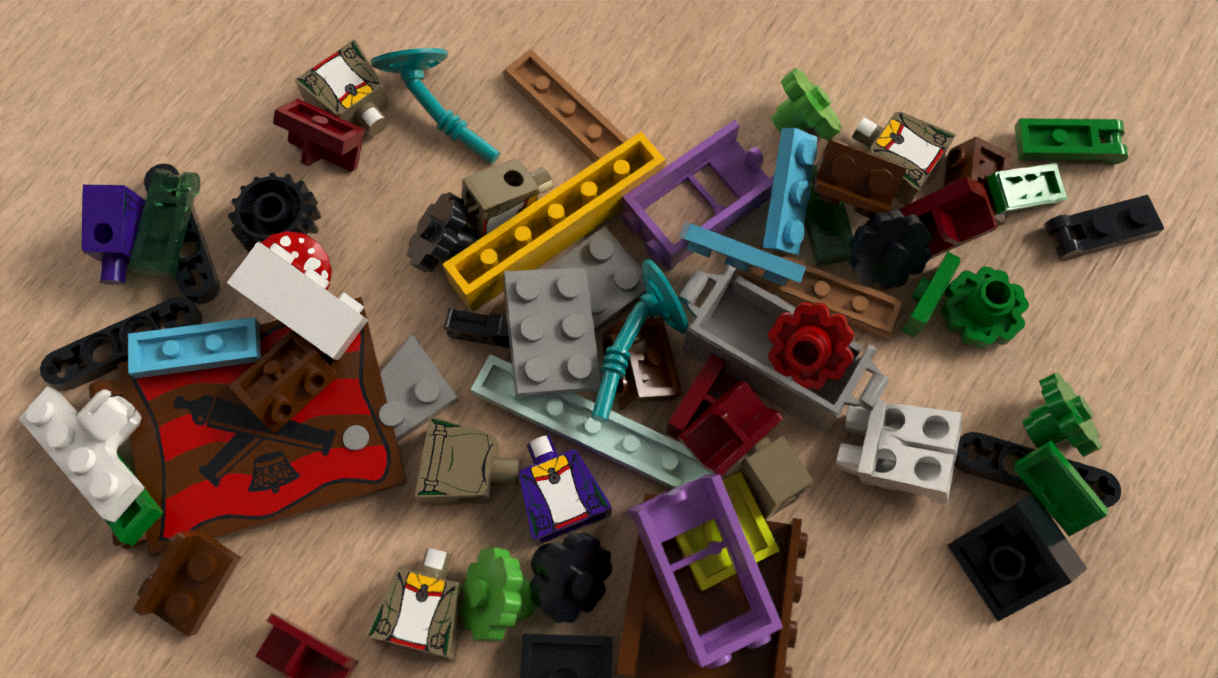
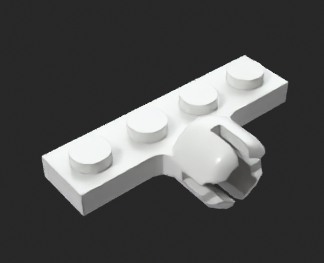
[18,386,145,523]

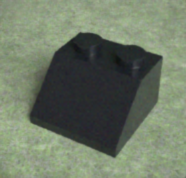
[947,493,1087,621]

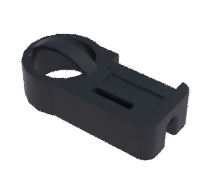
[444,307,510,349]

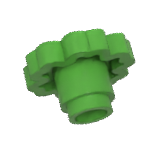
[771,68,842,141]
[460,547,537,642]

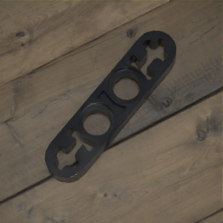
[144,163,220,304]
[40,297,203,391]
[954,432,1121,508]

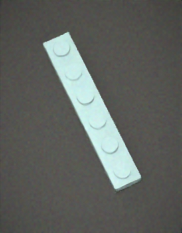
[471,354,712,489]

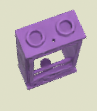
[621,120,774,271]
[628,474,783,668]

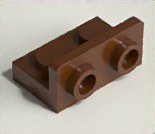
[944,136,1011,226]
[811,138,907,219]
[602,318,682,410]
[229,330,337,432]
[133,530,242,637]

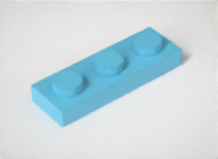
[763,128,818,255]
[678,222,806,286]
[128,317,261,379]

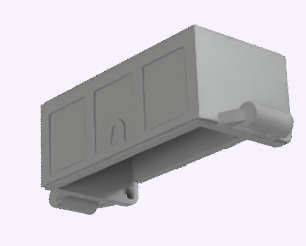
[678,265,889,434]

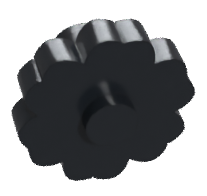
[407,192,479,273]
[849,209,932,290]
[529,532,613,623]

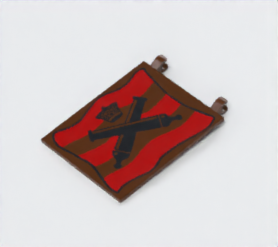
[89,297,408,557]

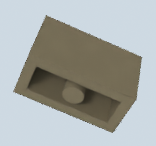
[740,436,814,520]

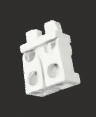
[837,400,962,504]

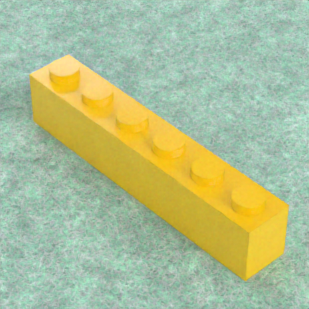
[443,131,666,312]

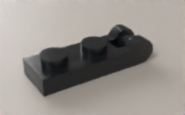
[1044,194,1165,260]

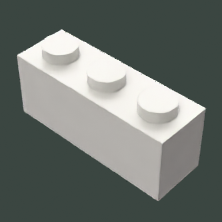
[227,241,368,360]

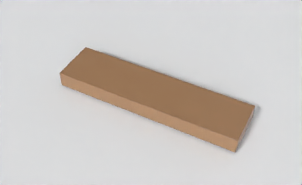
[503,49,629,162]
[740,243,905,341]

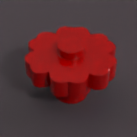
[768,302,854,390]

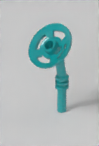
[371,48,501,165]
[591,259,689,423]

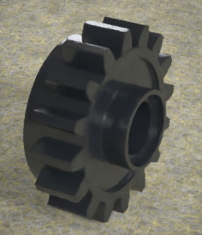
[228,172,321,252]

